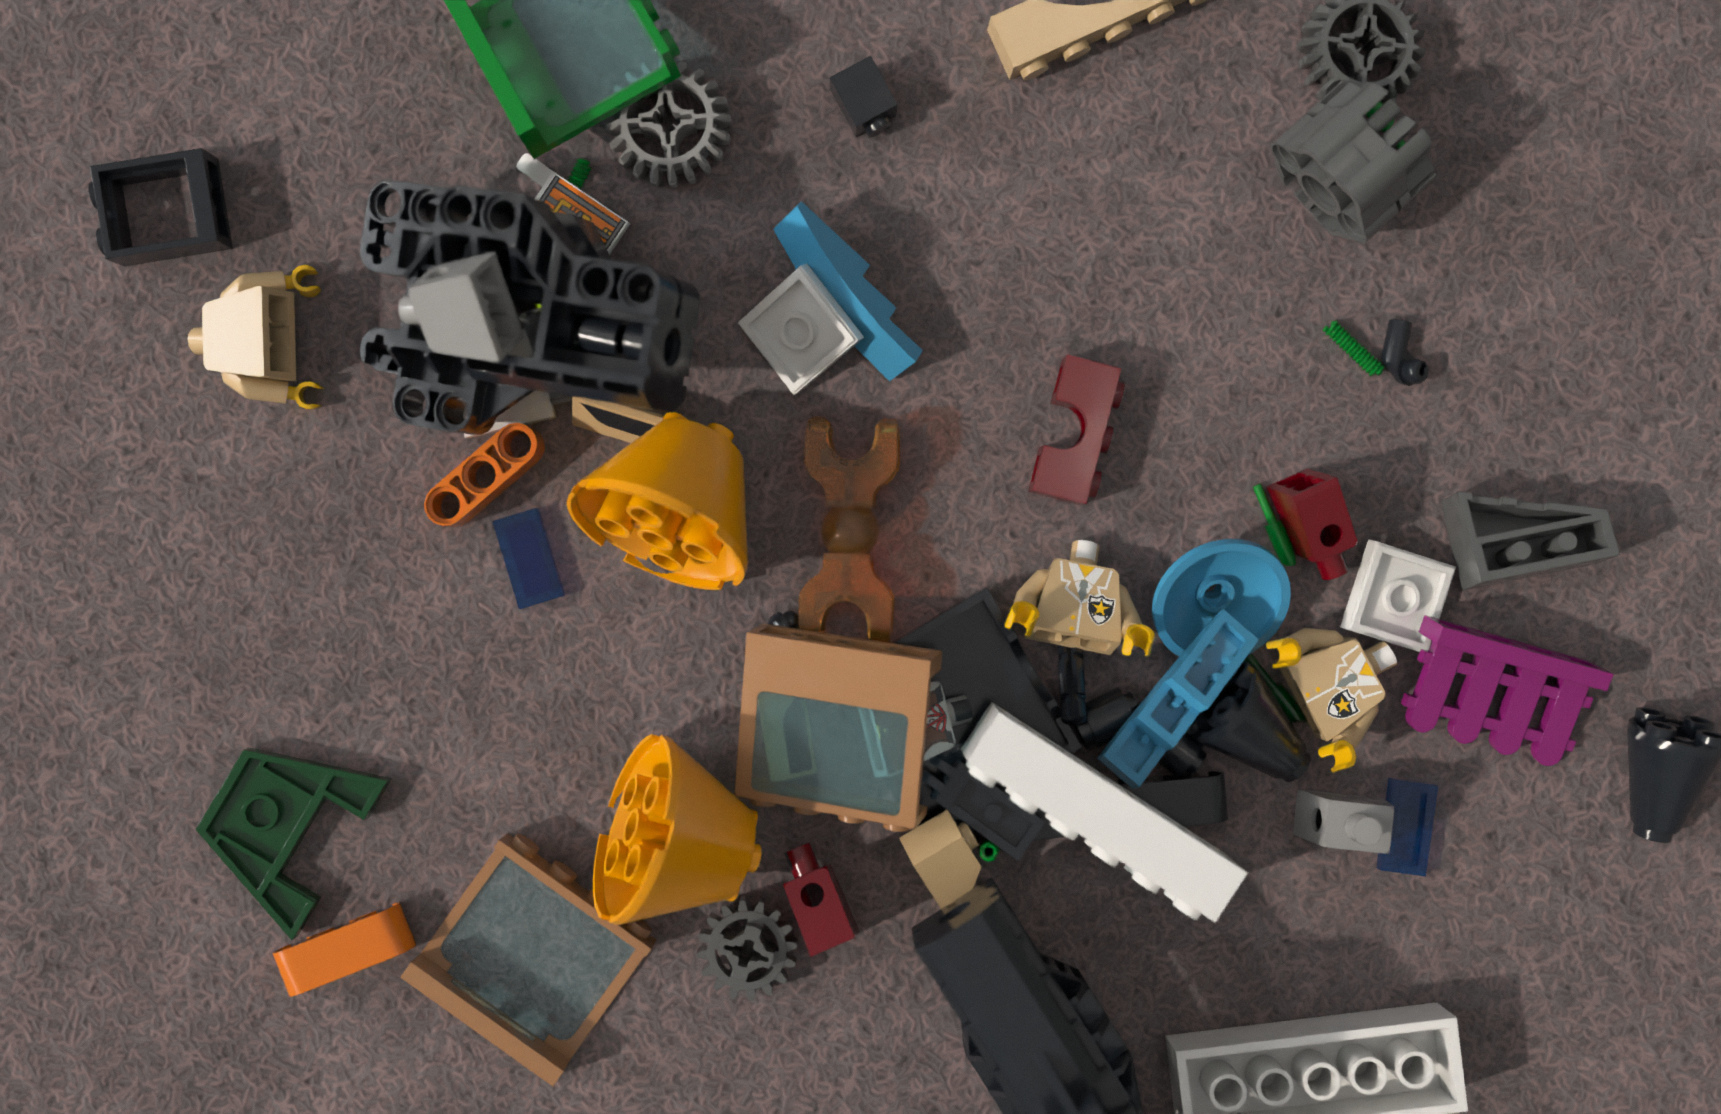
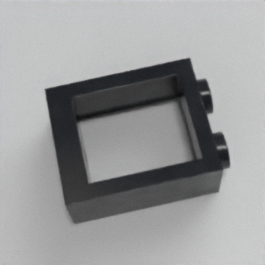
[88,148,233,267]

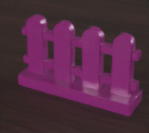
[1401,615,1614,766]

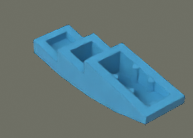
[773,201,923,381]
[1097,609,1259,789]

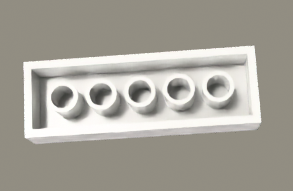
[961,702,1248,922]
[1165,1002,1468,1114]

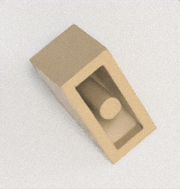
[899,809,981,909]

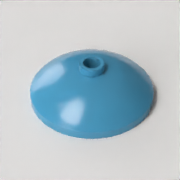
[1152,539,1291,657]

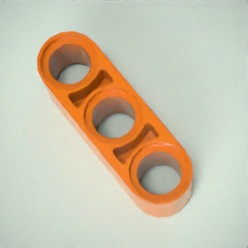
[424,423,545,527]
[272,902,416,997]

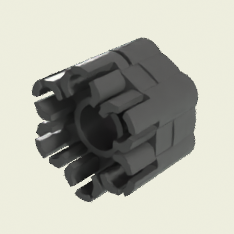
[1271,80,1437,244]

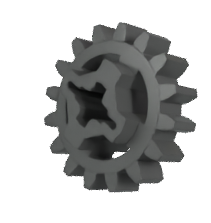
[697,896,798,1001]

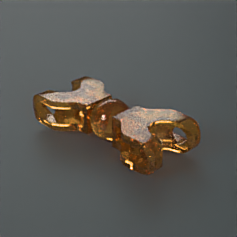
[799,416,900,643]

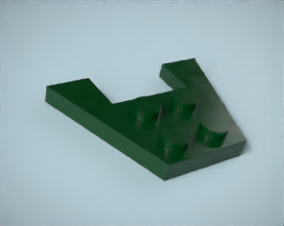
[196,748,392,940]

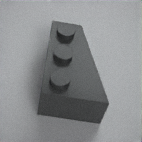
[1441,491,1620,590]

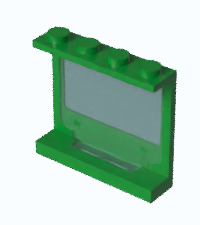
[444,0,681,159]

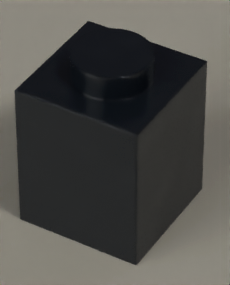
[830,55,897,137]

